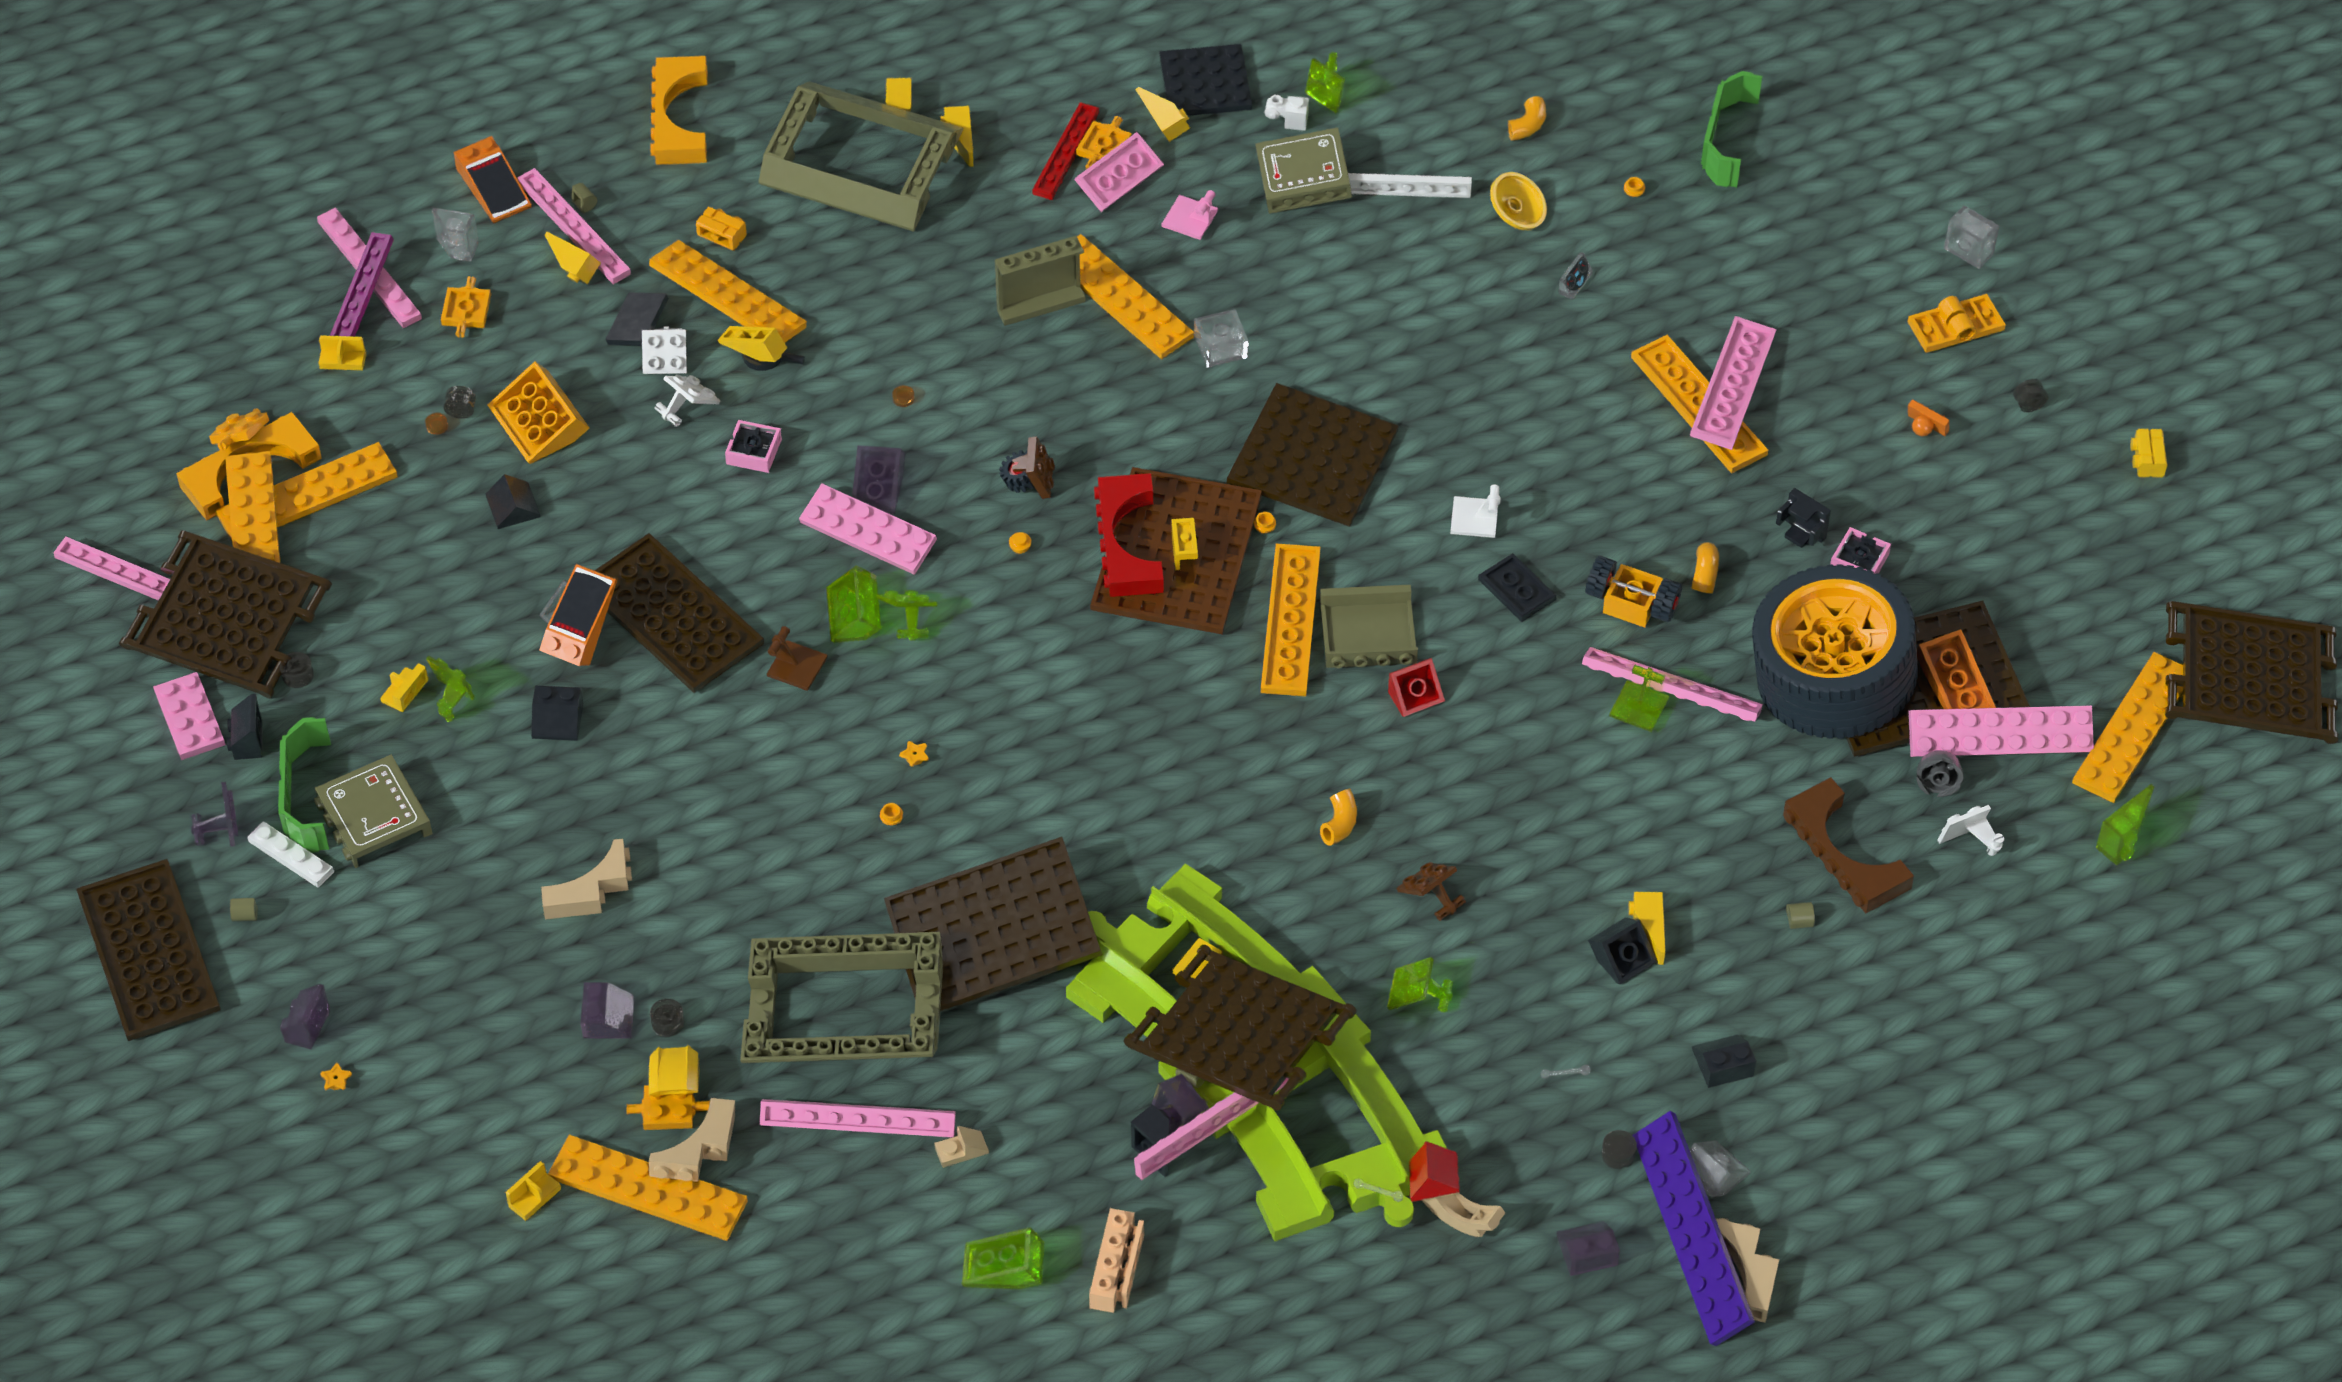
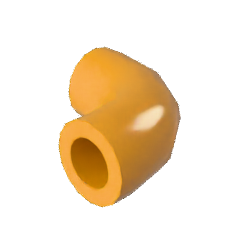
[1508,96,1546,141]
[1691,542,1719,594]
[1320,789,1357,846]

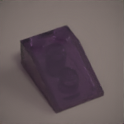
[852,445,905,514]

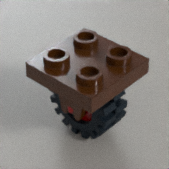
[999,436,1055,499]

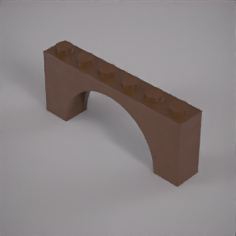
[1783,777,1914,913]

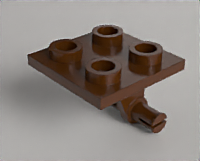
[767,626,828,691]
[1396,862,1466,921]

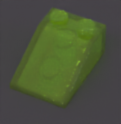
[2096,784,2155,865]
[962,1227,1045,1289]

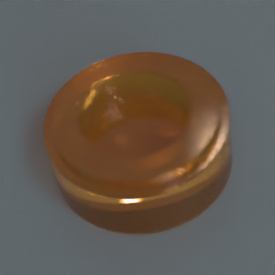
[892,385,914,407]
[425,413,448,434]

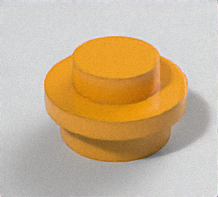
[1624,177,1645,197]
[1254,512,1276,533]
[1009,532,1031,554]
[880,803,903,826]

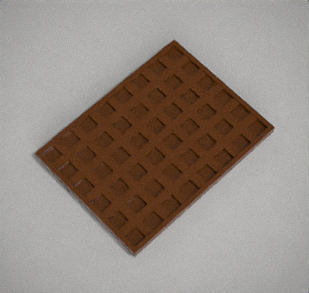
[1090,467,1262,635]

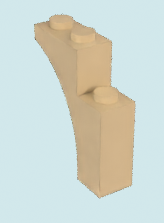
[541,839,632,919]
[649,1098,735,1181]
[1716,1218,1779,1322]

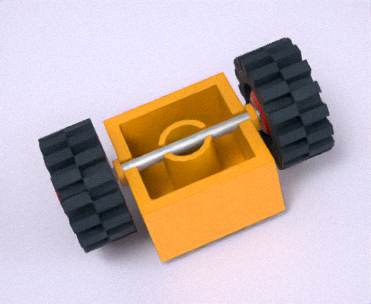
[1585,555,1683,628]

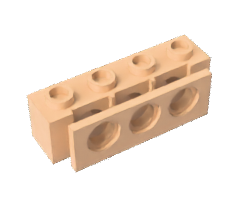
[1089,1208,1144,1313]

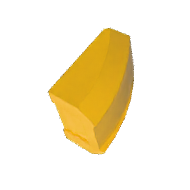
[649,1045,700,1095]

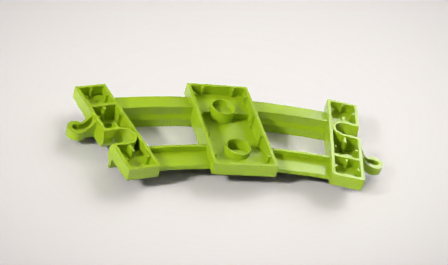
[1066,863,1446,1242]

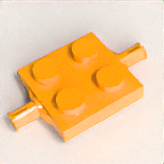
[1076,116,1132,169]
[441,276,491,338]
[209,408,269,450]
[627,1085,710,1130]

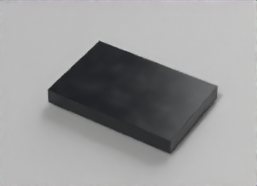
[605,292,669,346]
[1478,553,1556,622]

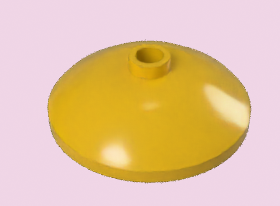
[1490,172,1547,230]

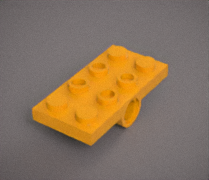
[1907,294,2006,353]

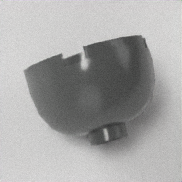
[1916,750,1963,797]

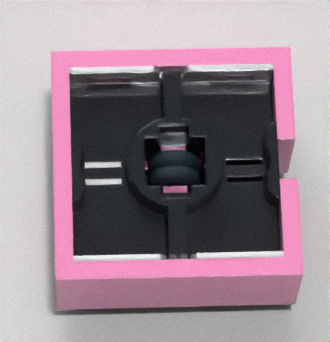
[725,420,782,473]
[1830,527,1891,574]

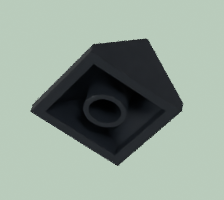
[485,474,541,529]

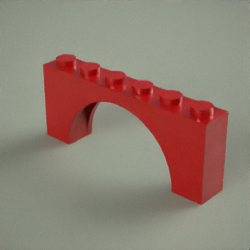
[1094,473,1164,597]

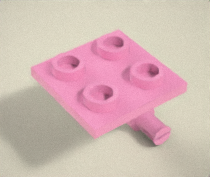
[1162,190,1218,240]

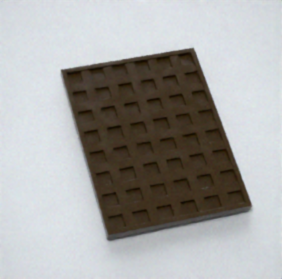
[1846,600,2030,757]
[884,837,1102,1011]

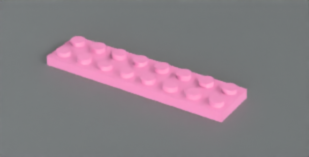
[1690,316,1776,450]
[1909,706,2094,757]

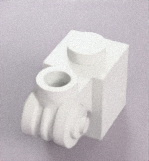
[1265,95,1309,131]

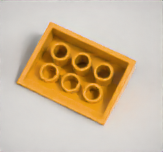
[488,361,589,464]

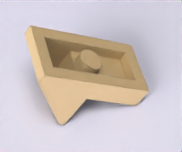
[935,1126,989,1168]

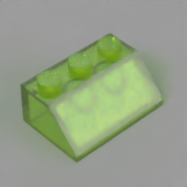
[826,565,881,643]

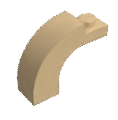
[1422,1192,1505,1237]

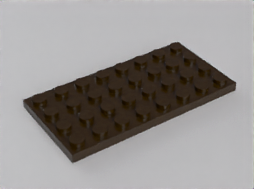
[594,533,764,693]
[76,859,221,1041]

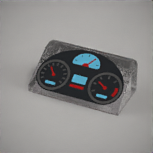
[1559,252,1593,299]

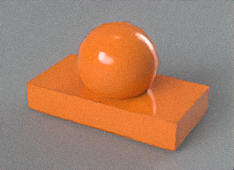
[1908,400,1949,437]

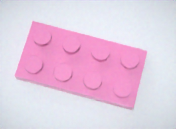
[1075,132,1164,212]
[153,672,225,760]

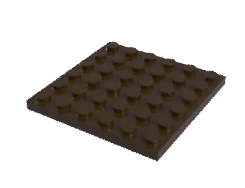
[1226,383,1398,527]

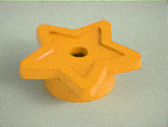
[899,741,929,767]
[321,1063,352,1090]

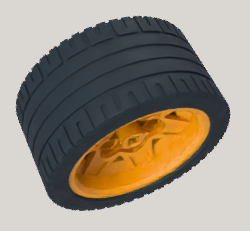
[1752,564,1918,739]

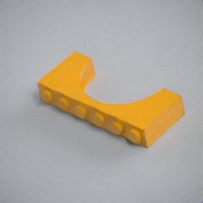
[650,56,707,165]
[176,412,322,521]

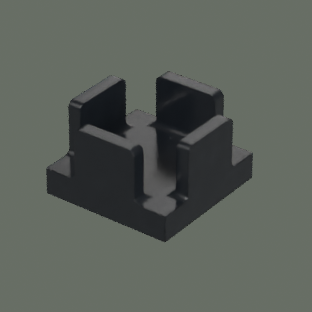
[1776,488,1831,548]

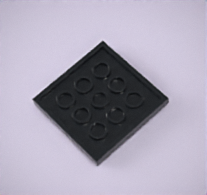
[1159,44,1252,116]

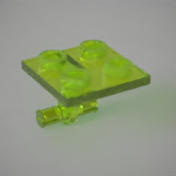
[1305,52,1345,113]
[876,590,937,641]
[426,655,475,722]
[1609,664,1669,732]
[1387,957,1453,1012]

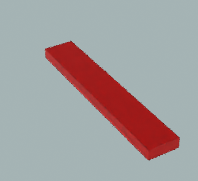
[1032,102,1099,200]

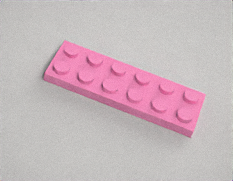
[799,483,937,575]

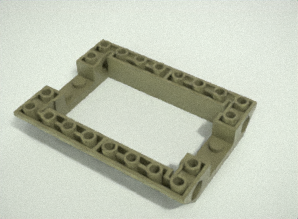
[759,81,963,232]
[740,932,943,1063]

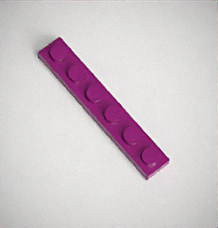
[330,232,394,337]

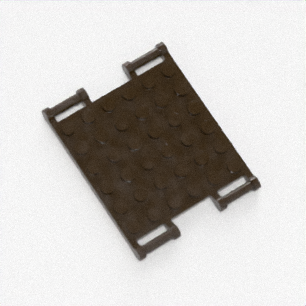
[119,530,332,699]
[2165,601,2338,744]
[1123,944,1357,1110]

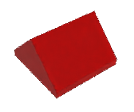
[1388,658,1445,717]
[1409,1141,1460,1202]

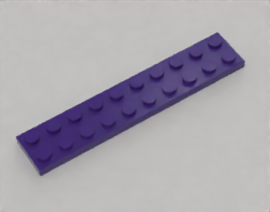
[1632,1111,1755,1346]

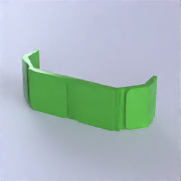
[1701,71,1762,187]
[278,717,331,853]

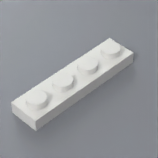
[248,821,334,888]

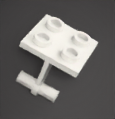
[642,326,687,374]
[655,375,721,427]
[1450,485,1501,538]
[1938,805,2004,856]

